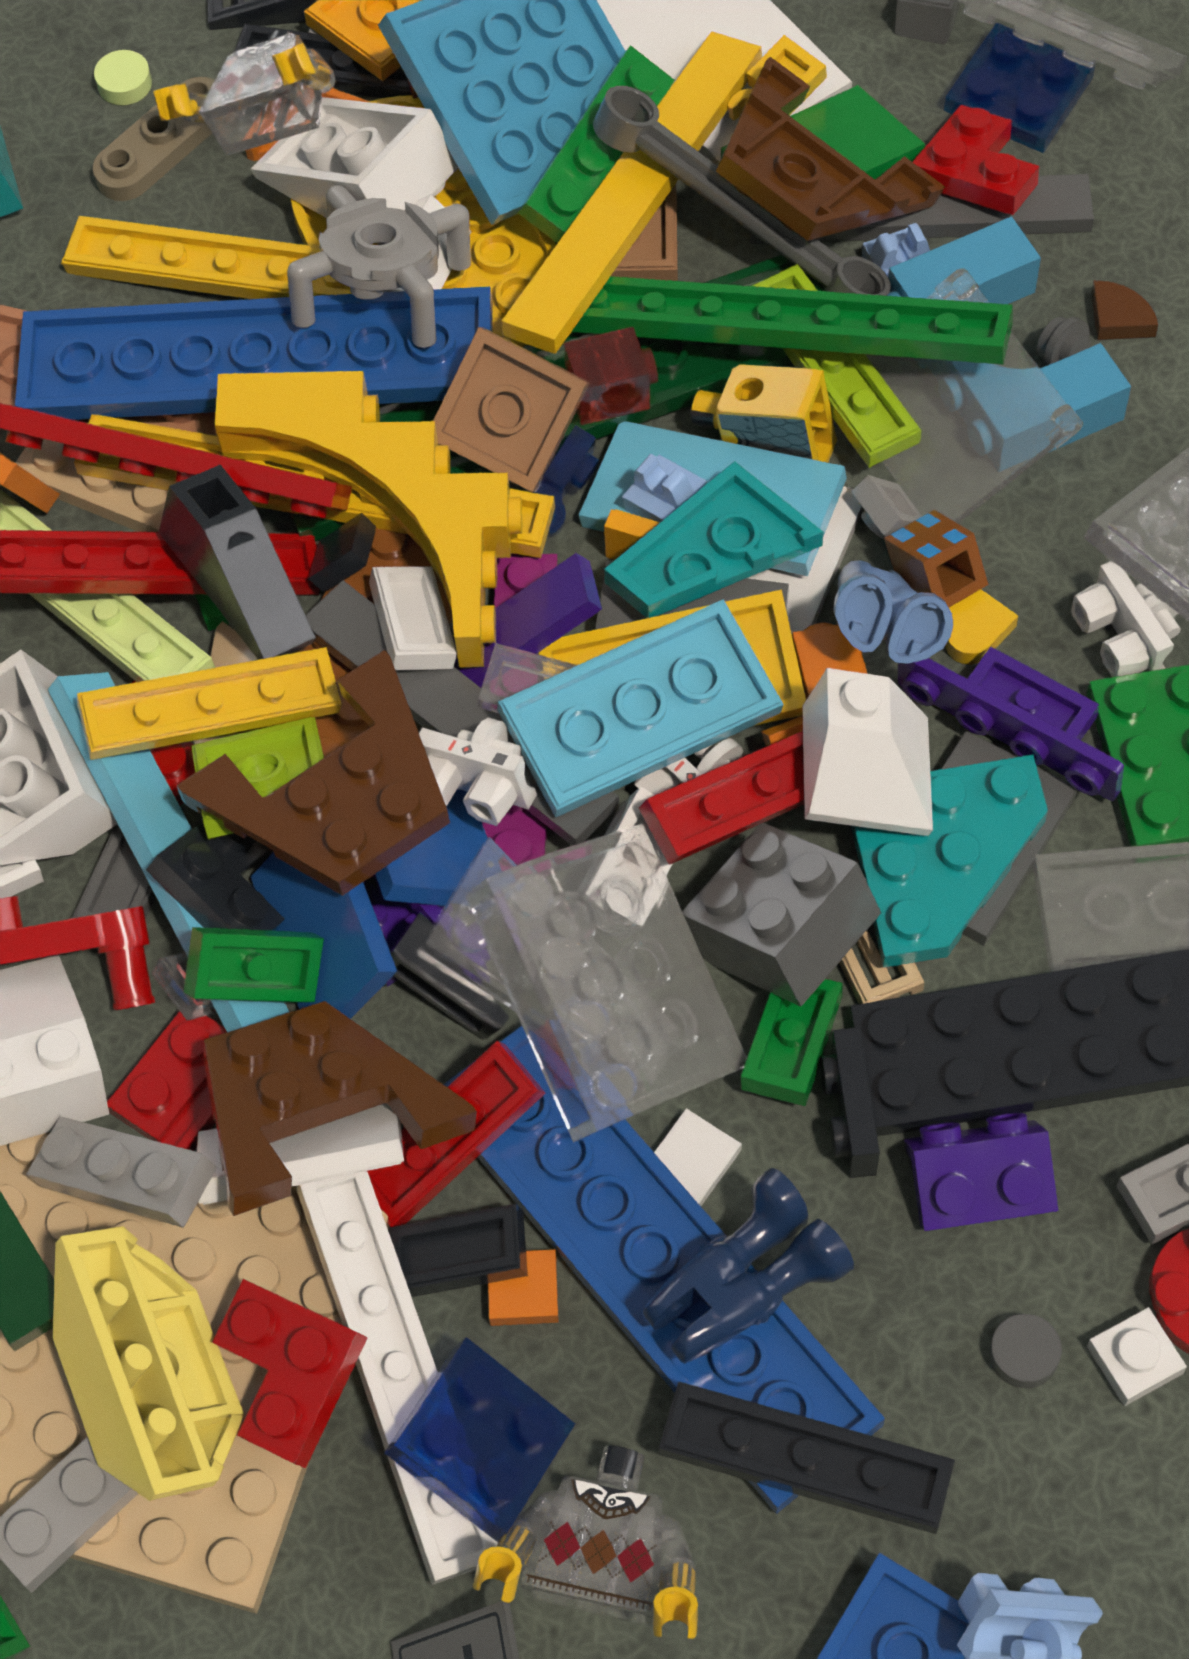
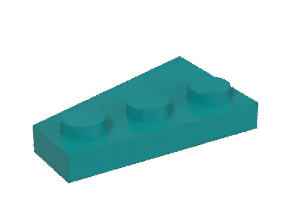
[604,461,824,618]

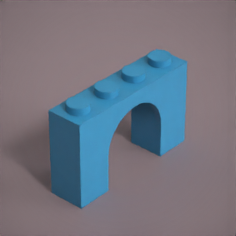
[887,216,1131,474]

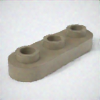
[93,77,229,201]

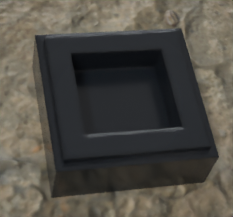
[308,513,376,592]

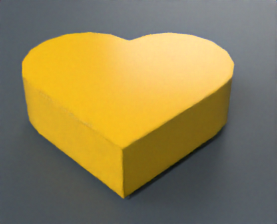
[945,589,1018,665]

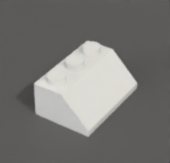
[0,650,118,865]

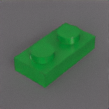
[183,927,324,1002]
[741,979,843,1107]

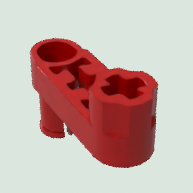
[0,896,156,1010]

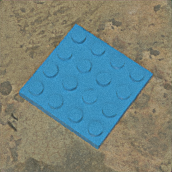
[378,0,625,225]

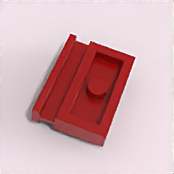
[107,1003,227,1151]

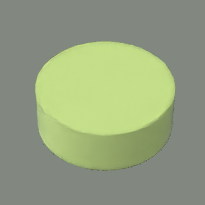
[94,50,152,105]

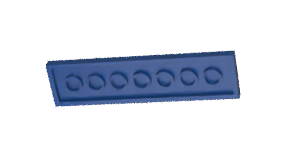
[15,286,493,420]
[443,1016,885,1514]

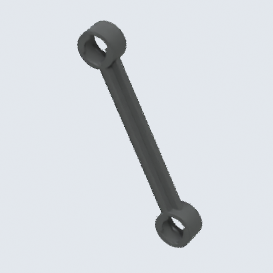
[593,86,891,296]

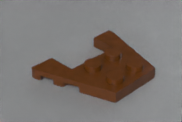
[716,57,945,241]
[177,650,450,896]
[203,1001,477,1216]

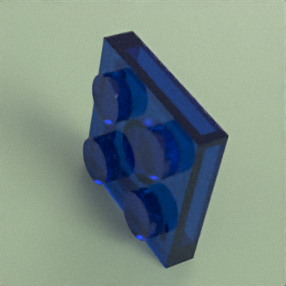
[944,22,1096,153]
[384,1337,576,1541]

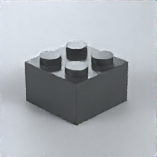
[681,823,881,1007]

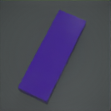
[453,553,602,690]

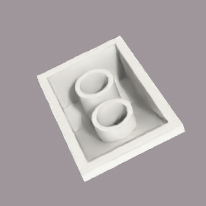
[250,97,458,218]
[0,954,109,1146]

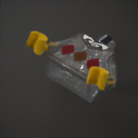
[153,30,335,156]
[473,1446,698,1639]

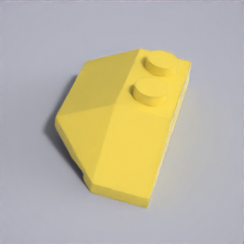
[53,1226,244,1501]

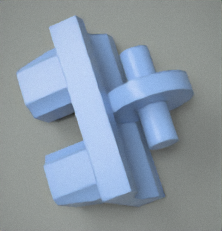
[957,1573,1103,1659]

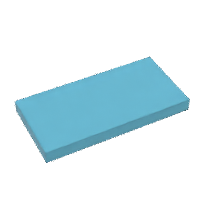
[579,421,847,576]
[497,599,784,818]

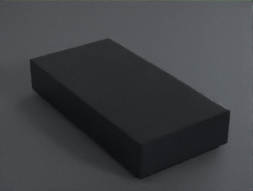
[388,1204,528,1297]

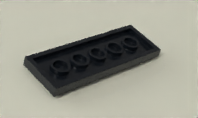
[851,949,1189,1136]

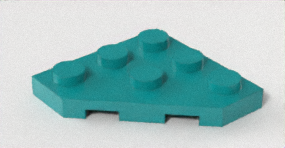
[851,755,1048,968]

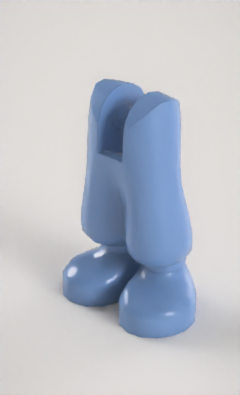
[833,560,954,664]

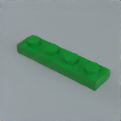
[518,45,675,244]

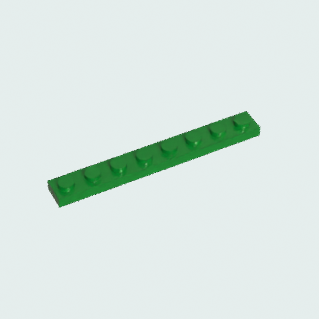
[571,276,1013,365]

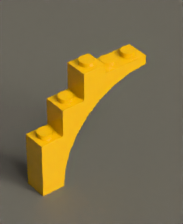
[215,371,523,667]

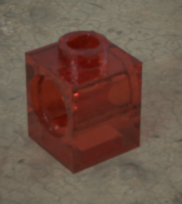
[564,327,658,425]

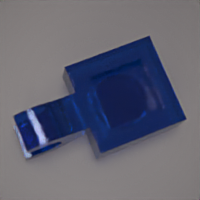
[533,425,599,537]

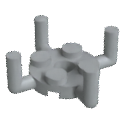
[287,185,471,347]

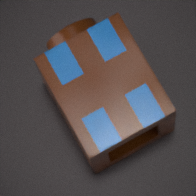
[884,510,989,607]

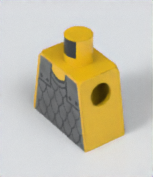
[691,365,837,463]

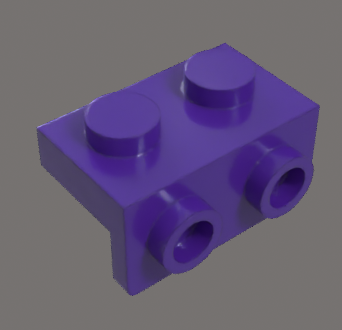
[904,1113,1059,1231]

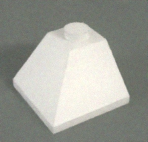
[803,668,933,836]

